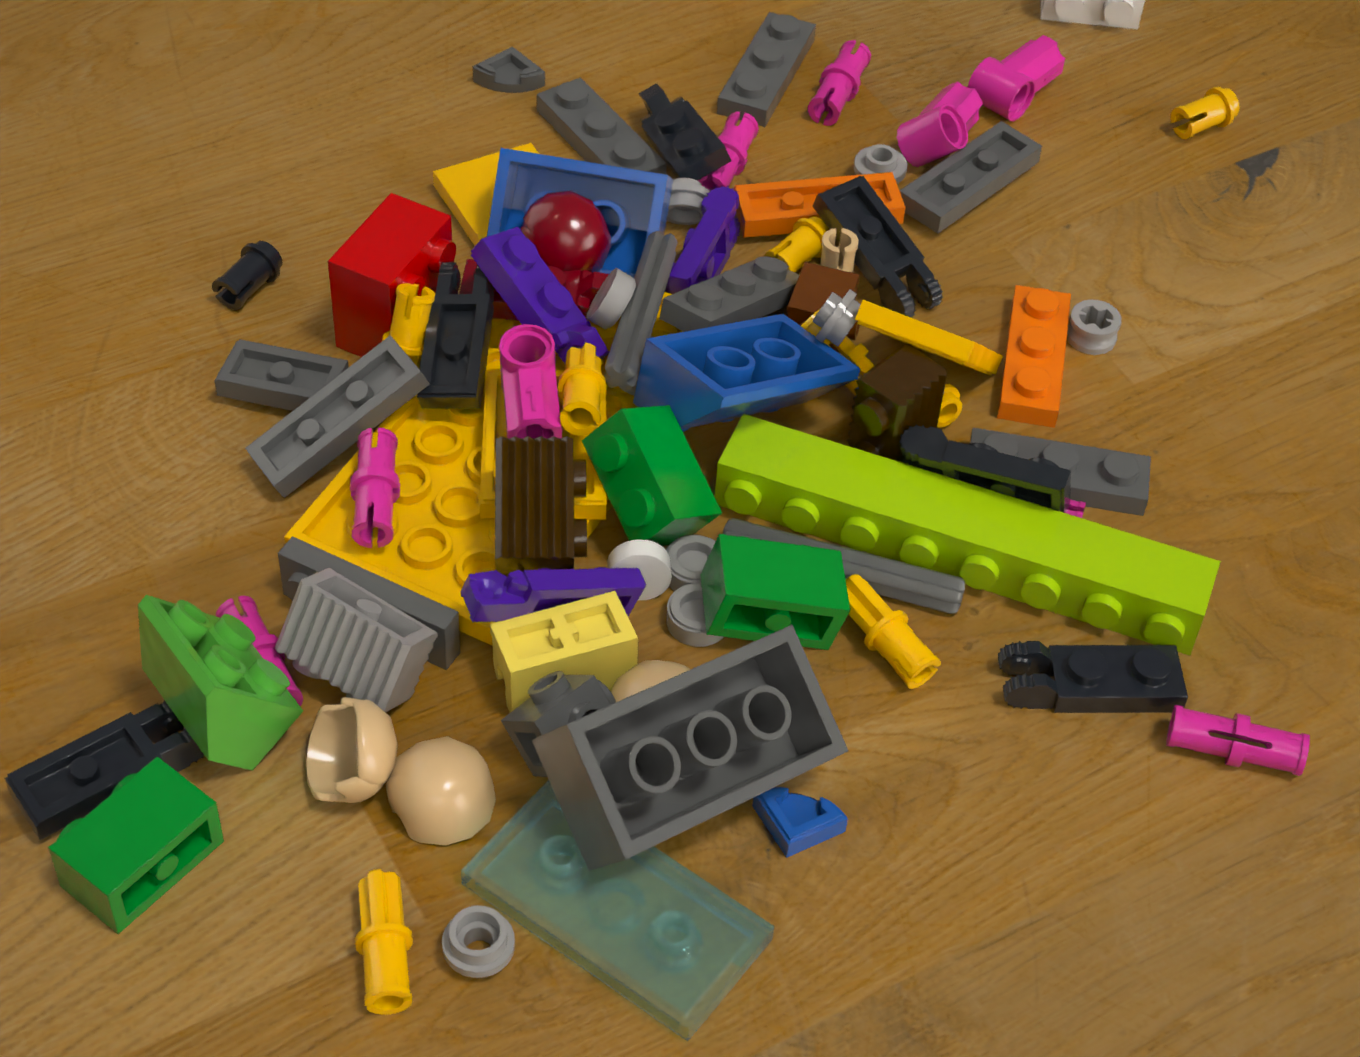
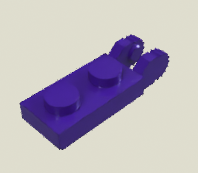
[665,186,740,294]

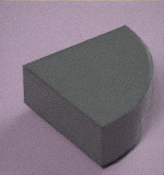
[473,47,545,93]

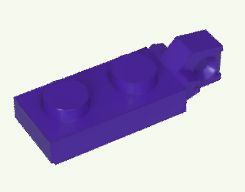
[471,227,609,364]
[460,567,647,622]

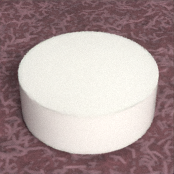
[607,540,672,600]

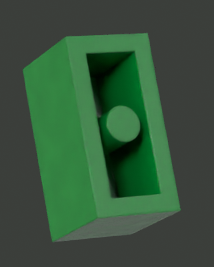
[582,405,722,546]
[700,534,850,650]
[48,756,224,934]

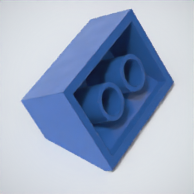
[487,148,673,278]
[633,314,861,432]

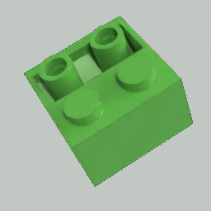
[138,595,303,771]

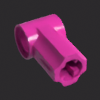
[968,35,1065,121]
[897,82,983,167]
[499,324,562,439]

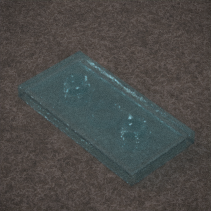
[461,780,775,1041]

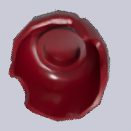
[521,191,611,272]

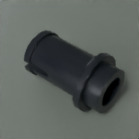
[212,241,283,310]

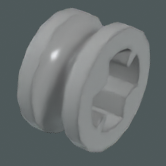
[1067,299,1121,355]

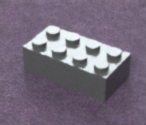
[532,625,849,871]

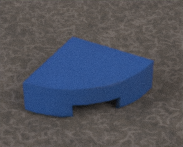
[752,787,848,858]

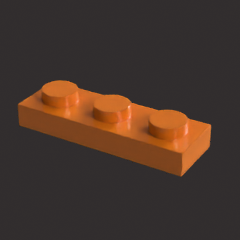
[734,172,905,238]
[997,285,1071,428]

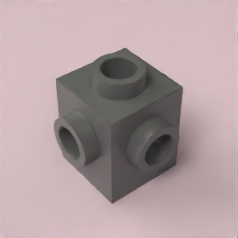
[501,671,616,777]

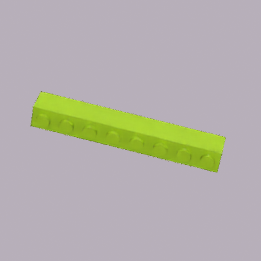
[715,414,1221,656]

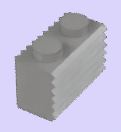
[275,568,438,713]

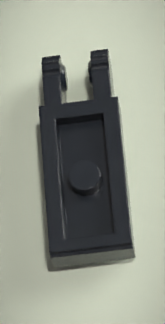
[813,176,943,318]
[417,262,495,409]
[899,424,1071,513]
[997,641,1188,713]
[5,700,204,840]

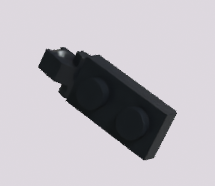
[638,83,731,181]

